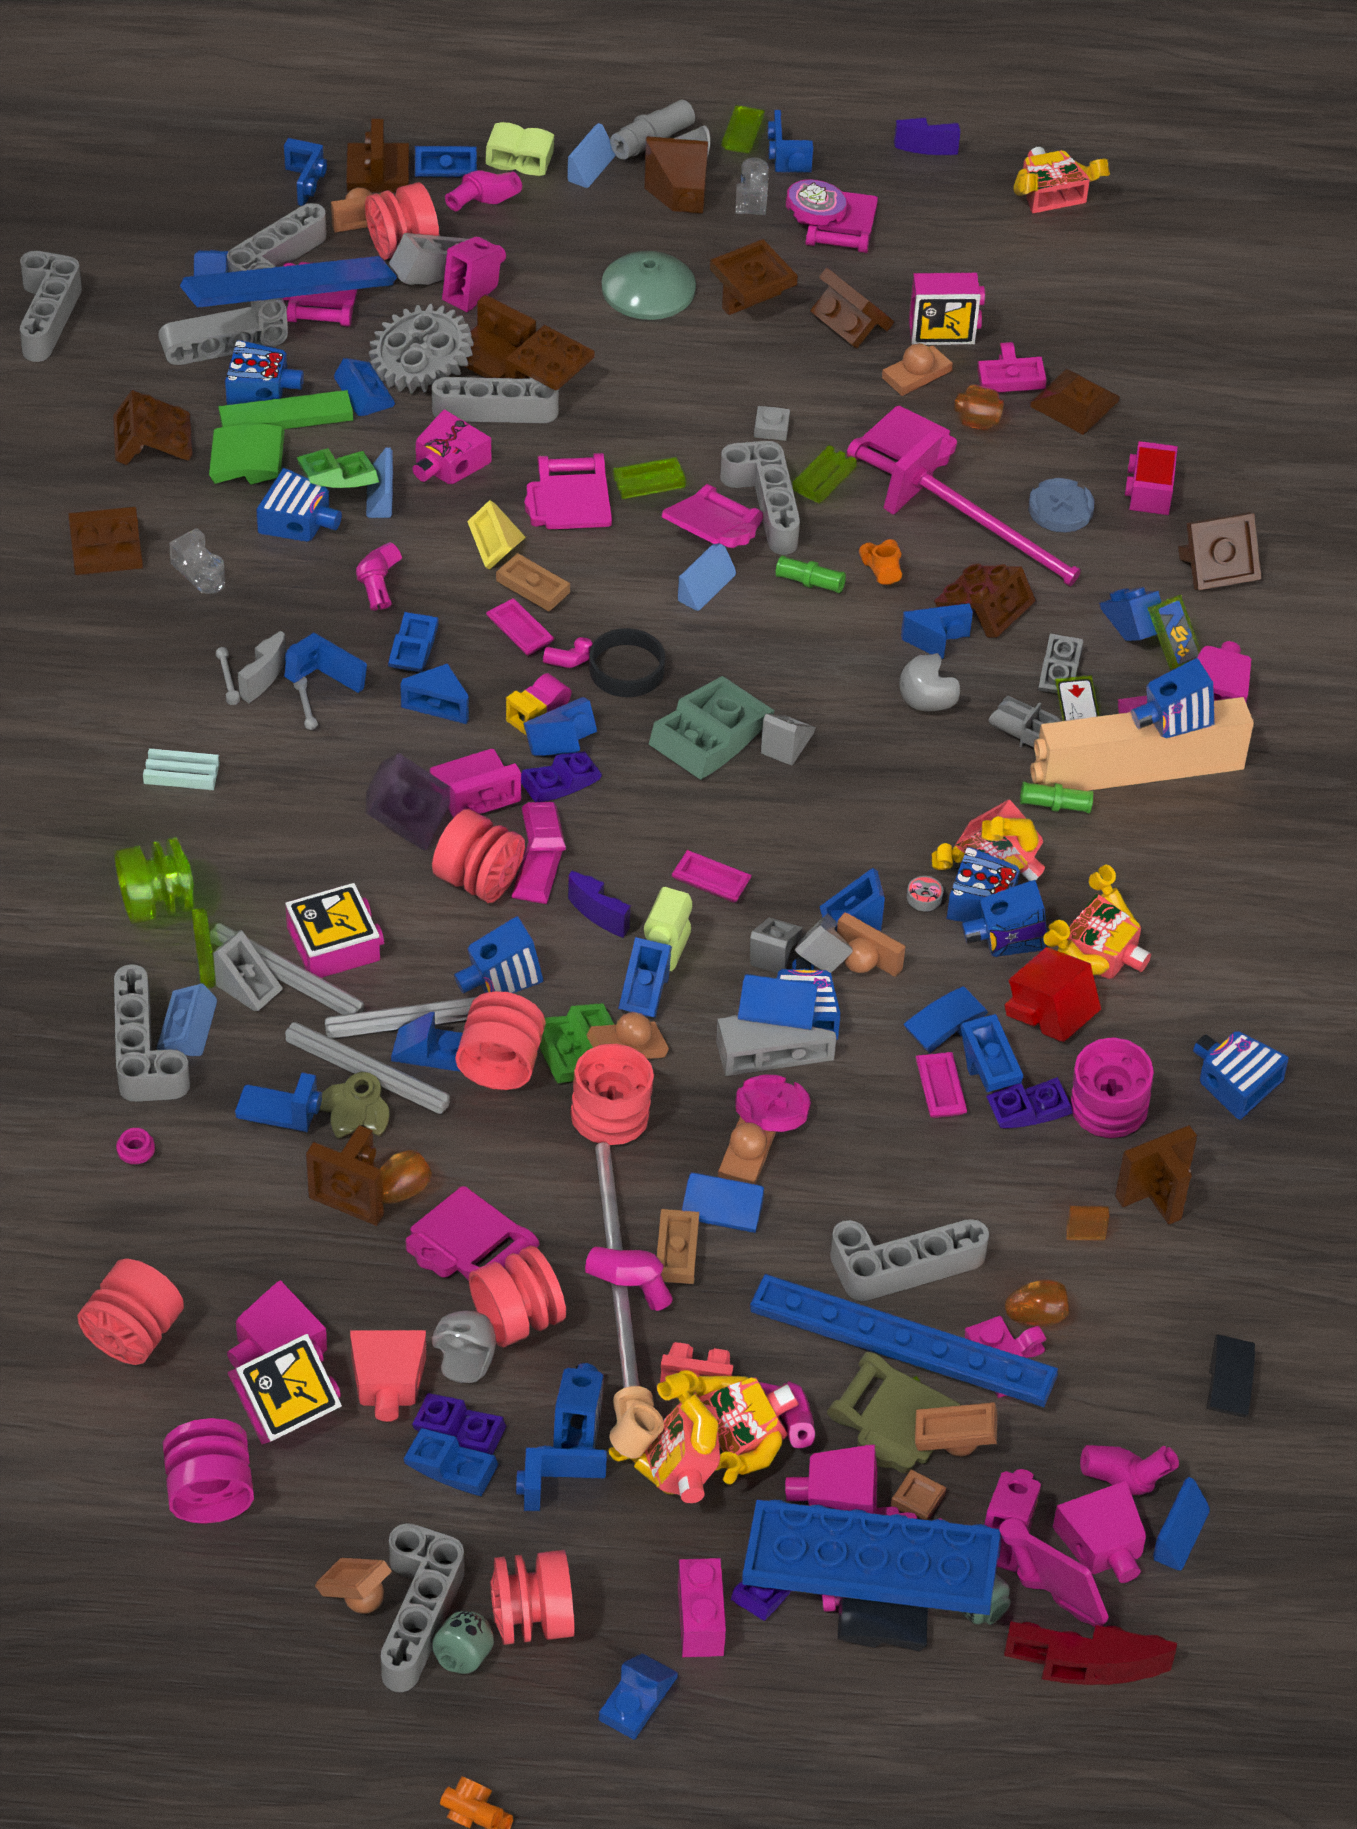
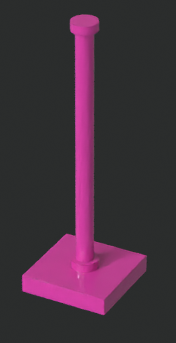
[883,429,1081,586]

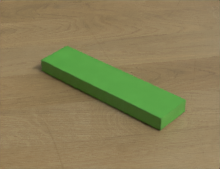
[219,390,353,429]

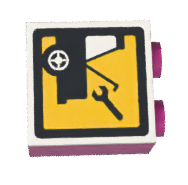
[909,273,985,345]
[285,883,384,978]
[227,1334,342,1444]

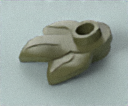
[320,1072,390,1139]

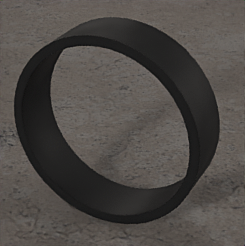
[589,628,665,697]

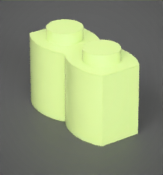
[486,122,554,176]
[644,887,692,972]

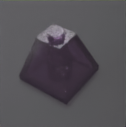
[366,753,450,851]

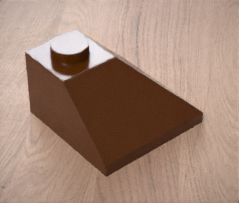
[644,136,708,214]
[1030,368,1120,435]

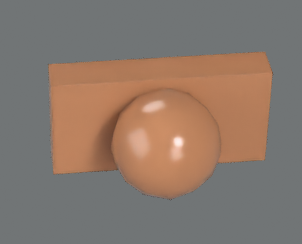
[331,187,381,233]
[882,343,953,396]
[837,912,905,977]
[586,1012,669,1059]
[718,1117,776,1185]
[915,1402,997,1457]
[315,1558,392,1614]

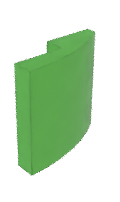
[209,424,285,485]
[297,448,379,488]
[539,1003,614,1083]

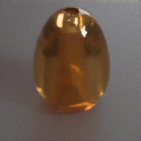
[380,1150,432,1204]
[1005,1280,1070,1327]

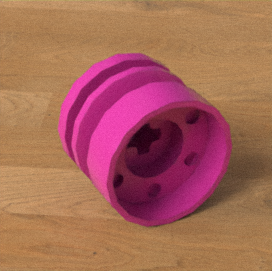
[1070,1037,1154,1138]
[162,1418,254,1524]

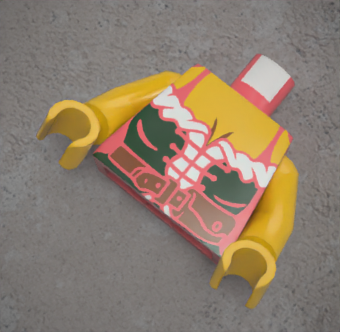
[1013,147,1110,214]
[932,799,1045,881]
[1043,865,1151,979]
[679,1370,799,1484]
[609,1373,720,1503]

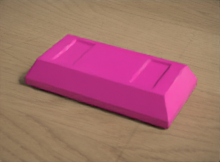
[486,598,554,656]
[522,802,566,851]
[512,843,563,904]
[672,850,752,903]
[916,1052,967,1118]

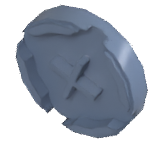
[1028,478,1094,533]

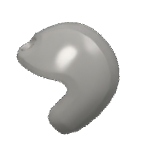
[899,653,960,711]
[432,1310,496,1383]

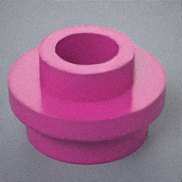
[116,1128,155,1164]

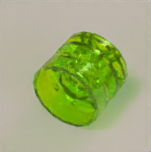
[114,837,194,924]

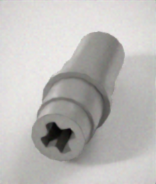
[610,100,695,159]

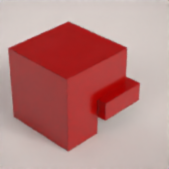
[1004,947,1101,1042]

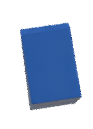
[400,664,469,724]
[819,868,885,932]

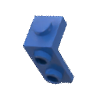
[768,110,813,172]
[284,138,327,206]
[284,633,367,693]
[235,1073,322,1132]
[516,1446,607,1511]

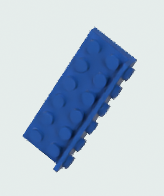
[742,1500,1001,1615]

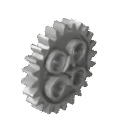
[369,304,474,393]

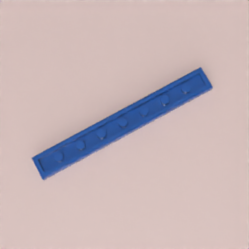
[180,256,397,308]
[750,1274,1058,1407]

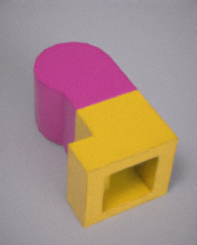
[506,673,571,736]

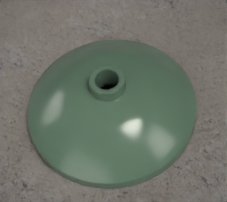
[601,251,696,320]

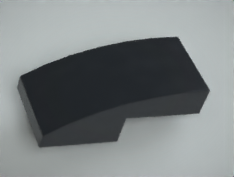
[1206,1334,1255,1418]
[837,1598,928,1651]

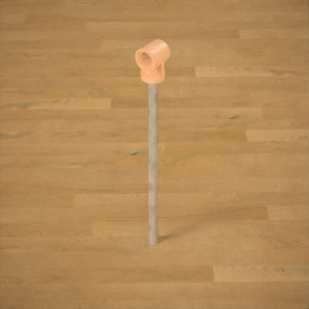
[595,1142,664,1458]

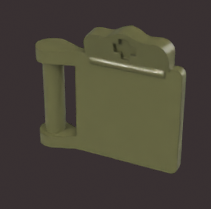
[827,1352,960,1474]

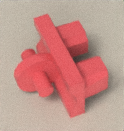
[660,1342,733,1397]

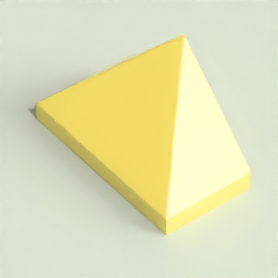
[467,500,526,569]

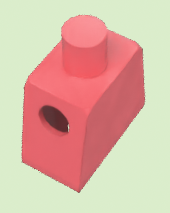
[350,1330,427,1422]

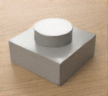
[754,406,790,441]

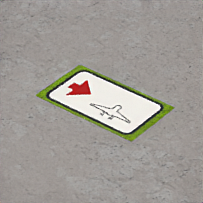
[1055,675,1100,721]

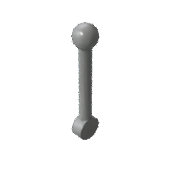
[215,647,240,705]
[294,677,318,730]

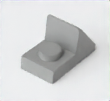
[795,913,853,973]
[750,917,803,974]

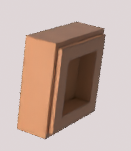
[891,1470,946,1520]

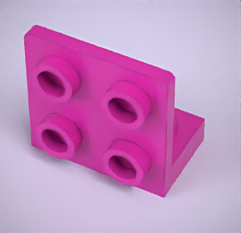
[430,749,521,818]

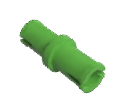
[775,556,846,593]
[1020,782,1093,813]

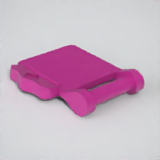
[797,192,878,253]
[283,262,358,327]
[847,406,957,475]
[524,453,612,529]
[662,484,763,548]
[406,1186,540,1281]
[999,1518,1109,1627]

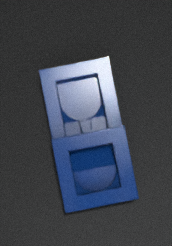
[388,612,439,672]
[903,986,988,1054]
[404,1428,498,1496]

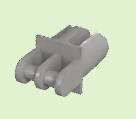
[989,695,1061,748]

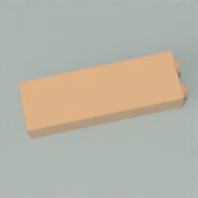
[1030,697,1254,791]

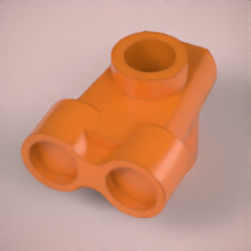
[859,539,902,585]
[440,1776,513,1829]

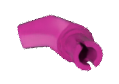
[445,170,522,211]
[356,542,402,611]
[585,1246,673,1311]
[760,1381,815,1448]
[1080,1445,1179,1496]

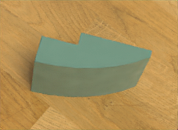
[649,676,775,780]

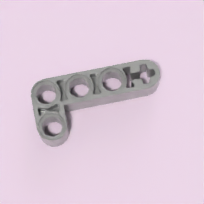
[227,203,327,272]
[19,251,82,362]
[158,298,288,365]
[432,377,559,423]
[720,441,800,555]
[114,964,190,1102]
[830,1219,989,1301]
[380,1523,465,1692]

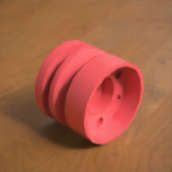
[365,182,439,260]
[432,809,525,903]
[455,991,546,1090]
[570,1044,654,1145]
[469,1245,566,1348]
[77,1259,184,1365]
[490,1550,574,1645]

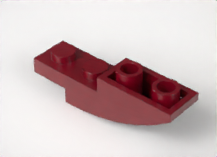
[1004,1621,1177,1685]

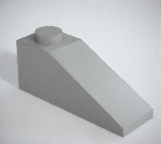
[389,233,469,285]
[716,1015,836,1076]

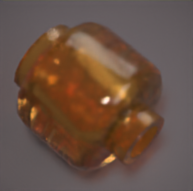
[954,384,1004,430]

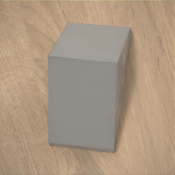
[761,714,816,766]
[213,930,283,1011]

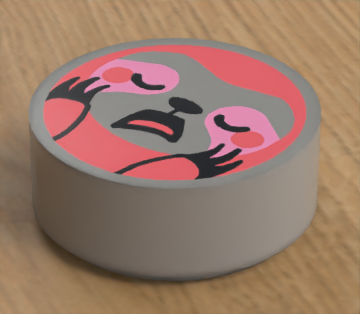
[907,876,943,911]

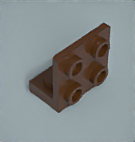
[464,294,536,378]
[505,325,595,390]
[113,390,193,465]
[934,564,1036,638]

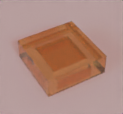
[1066,1206,1109,1240]

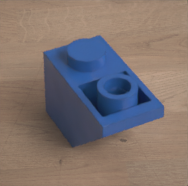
[1099,587,1166,641]

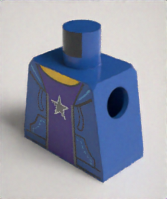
[962,880,1049,957]

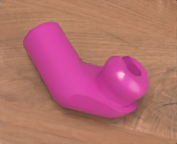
[543,637,593,668]

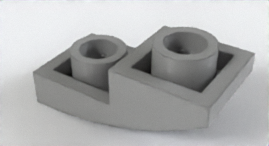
[238,631,286,704]
[1038,633,1083,694]

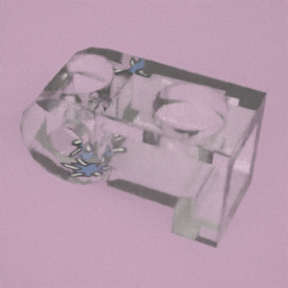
[735,158,768,215]
[169,528,225,594]

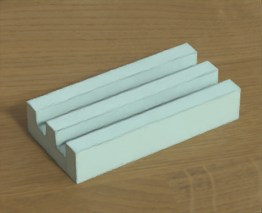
[143,748,220,790]

